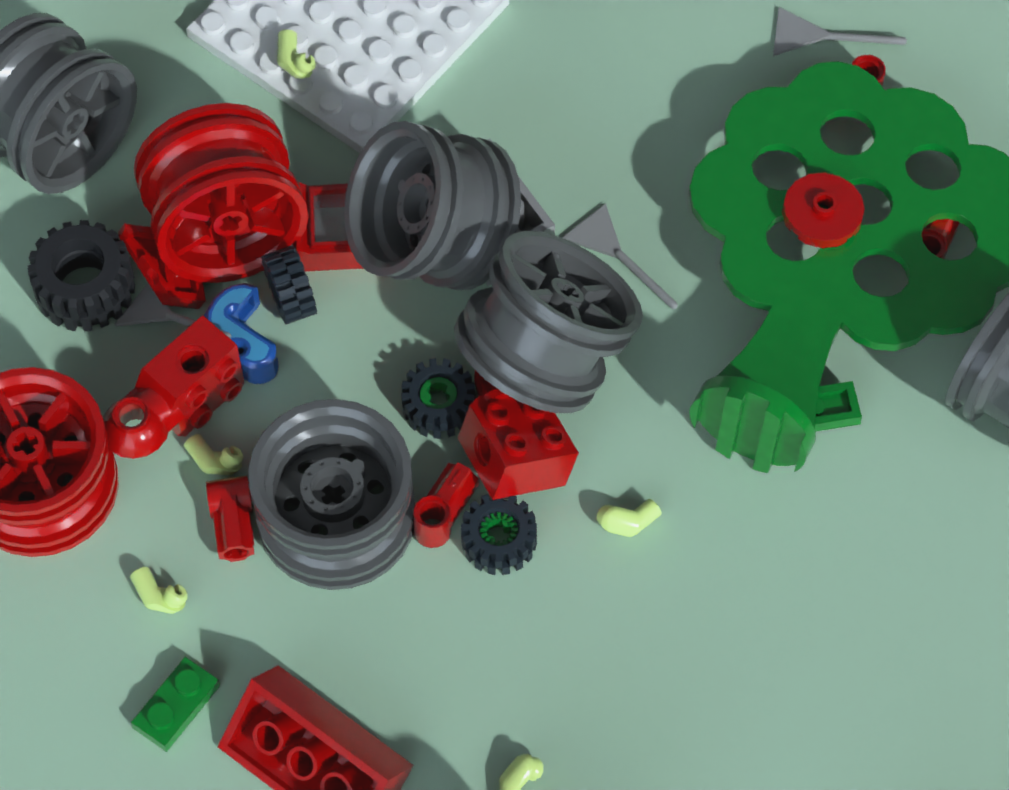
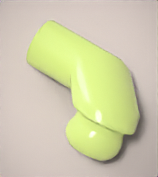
[277,30,316,79]
[184,434,243,476]
[596,498,662,537]
[130,567,188,614]
[499,754,544,790]

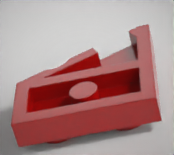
[118,223,206,309]

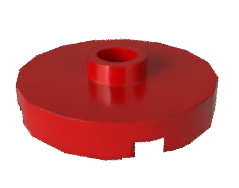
[782,173,865,248]

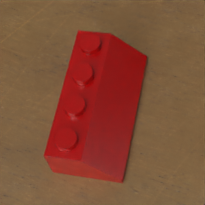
[218,665,414,790]

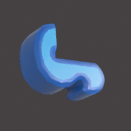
[204,283,279,384]

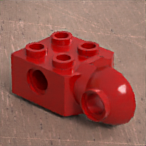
[103,315,245,459]
[458,370,579,500]

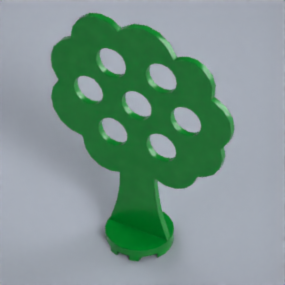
[689,61,1009,473]

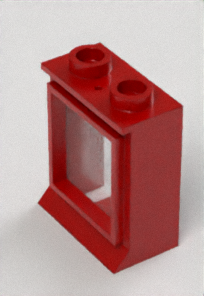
[296,182,364,272]

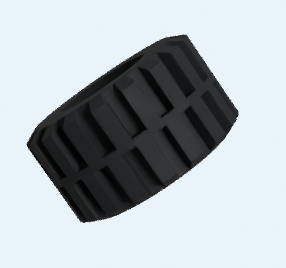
[28,220,135,332]

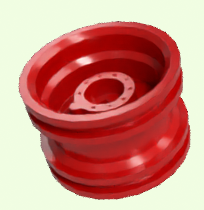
[134,103,309,283]
[0,367,119,557]

